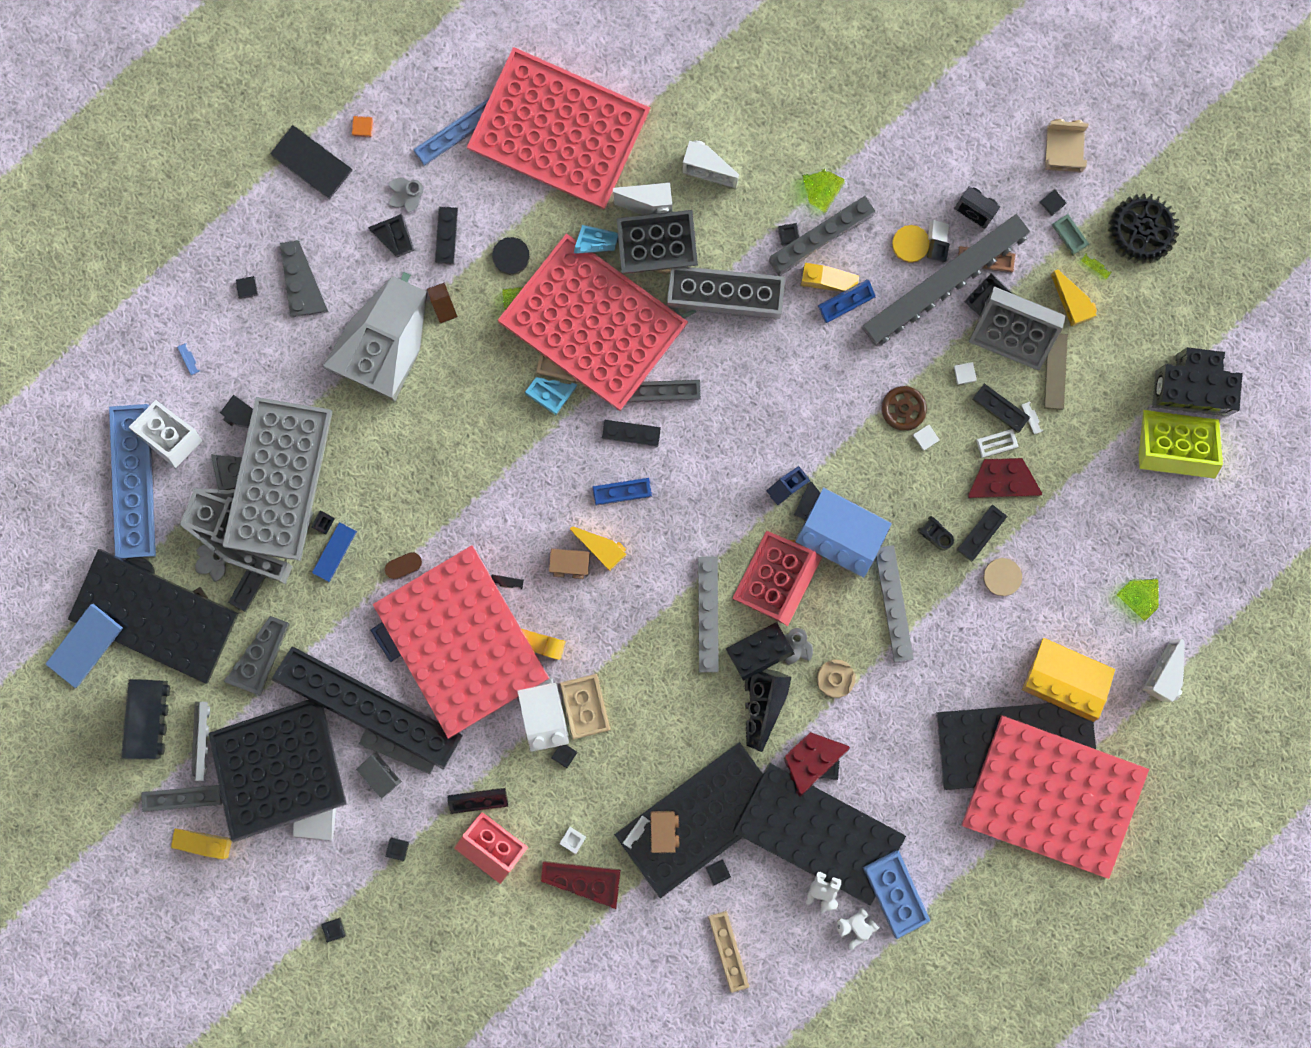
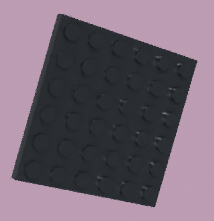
[209,699,347,843]

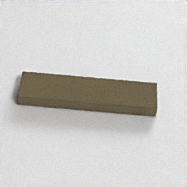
[1044,333,1068,410]

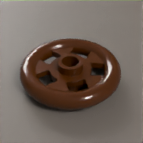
[881,386,927,431]

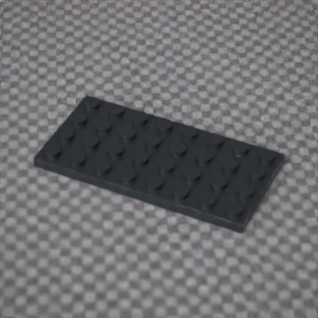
[68,549,239,684]
[936,703,1096,790]
[614,742,763,899]
[733,762,906,906]

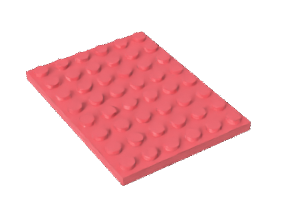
[467,47,650,210]
[498,233,688,411]
[373,545,550,738]
[961,715,1149,879]

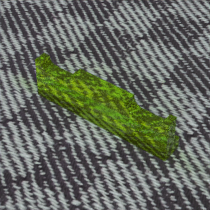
[1081,253,1112,279]

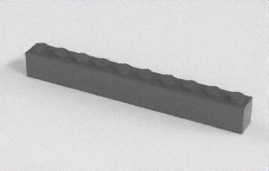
[862,214,1030,346]

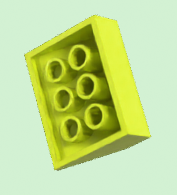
[1139,410,1223,479]

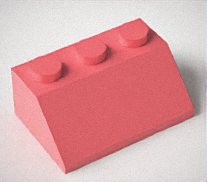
[454,812,528,884]

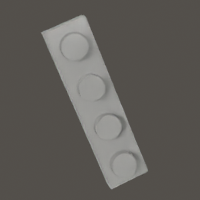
[191,702,210,781]

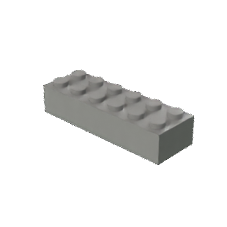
[667,267,785,319]

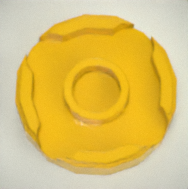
[892,225,930,263]

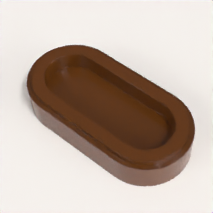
[385,552,422,580]

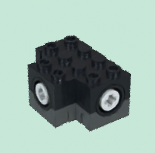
[1152,347,1243,417]

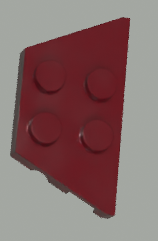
[968,458,1042,498]
[784,732,850,797]

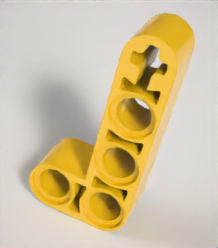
[521,629,566,660]

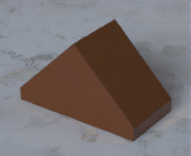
[427,282,458,324]

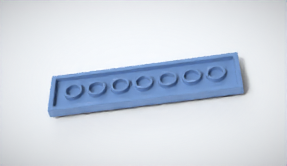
[109,404,156,559]

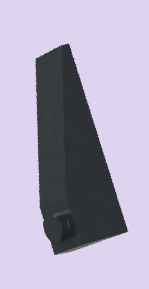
[745,669,792,752]

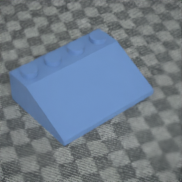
[796,487,892,578]

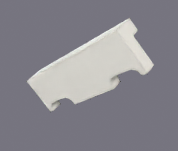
[1021,402,1043,435]
[623,816,650,849]

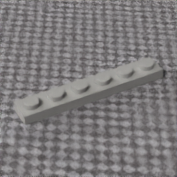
[876,545,914,662]
[698,557,718,672]

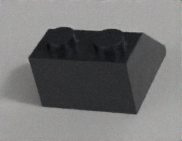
[954,186,1000,229]

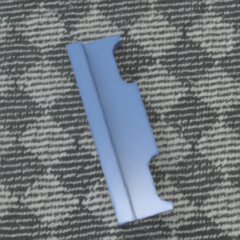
[177,343,200,376]

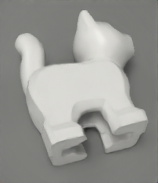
[805,872,841,914]
[837,908,879,950]

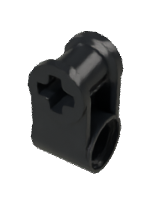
[917,516,954,551]

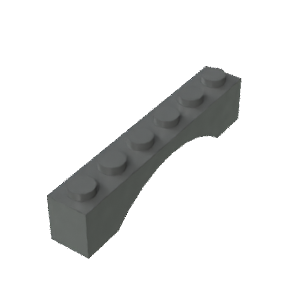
[769,196,875,276]

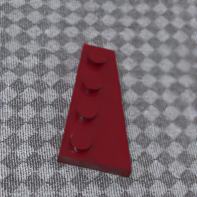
[541,861,621,909]

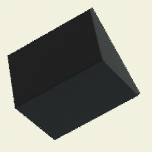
[311,510,335,535]

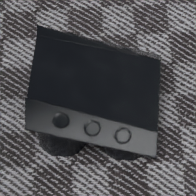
[964,273,1015,316]

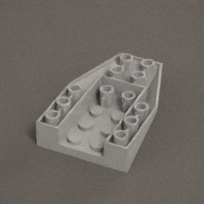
[323,276,427,401]

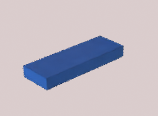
[817,279,876,323]
[592,478,652,506]
[312,522,357,582]

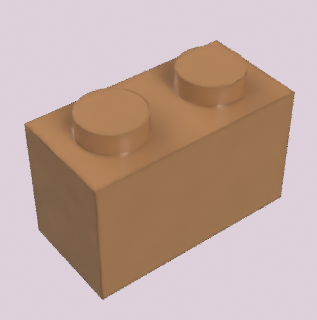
[549,549,590,579]
[651,811,679,853]

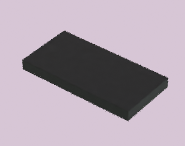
[270,125,353,199]

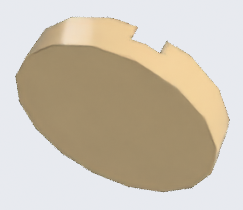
[983,558,1022,596]
[817,659,855,698]

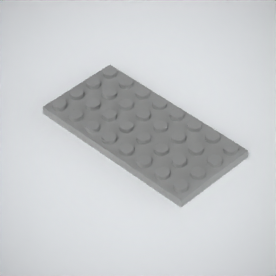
[223,397,333,561]

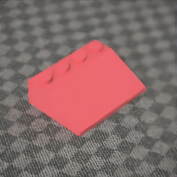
[732,531,822,626]

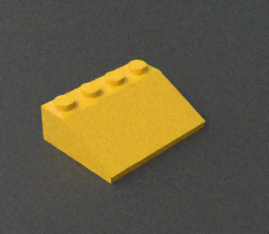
[1021,638,1115,722]

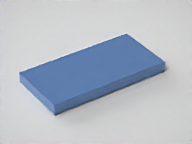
[46,604,123,688]
[863,850,930,939]

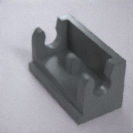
[356,753,402,799]

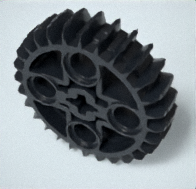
[1108,193,1180,264]

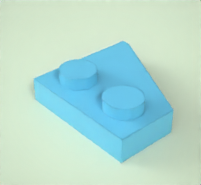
[574,225,618,253]
[525,377,577,415]

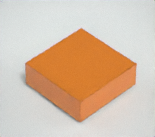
[352,116,373,137]

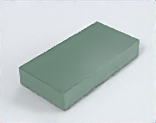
[1052,214,1089,255]

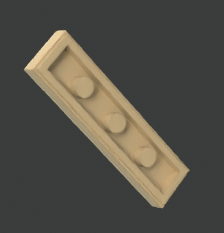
[708,910,749,993]

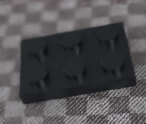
[725,622,795,681]

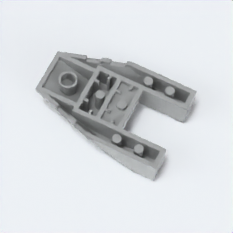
[180,489,313,584]

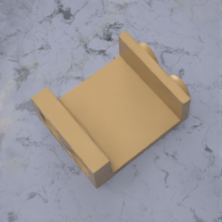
[1045,119,1089,172]

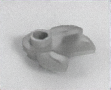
[389,177,424,212]
[195,545,226,582]
[785,628,813,665]

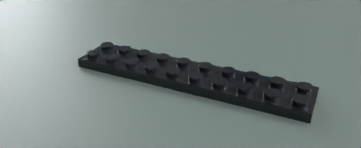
[272,646,463,770]

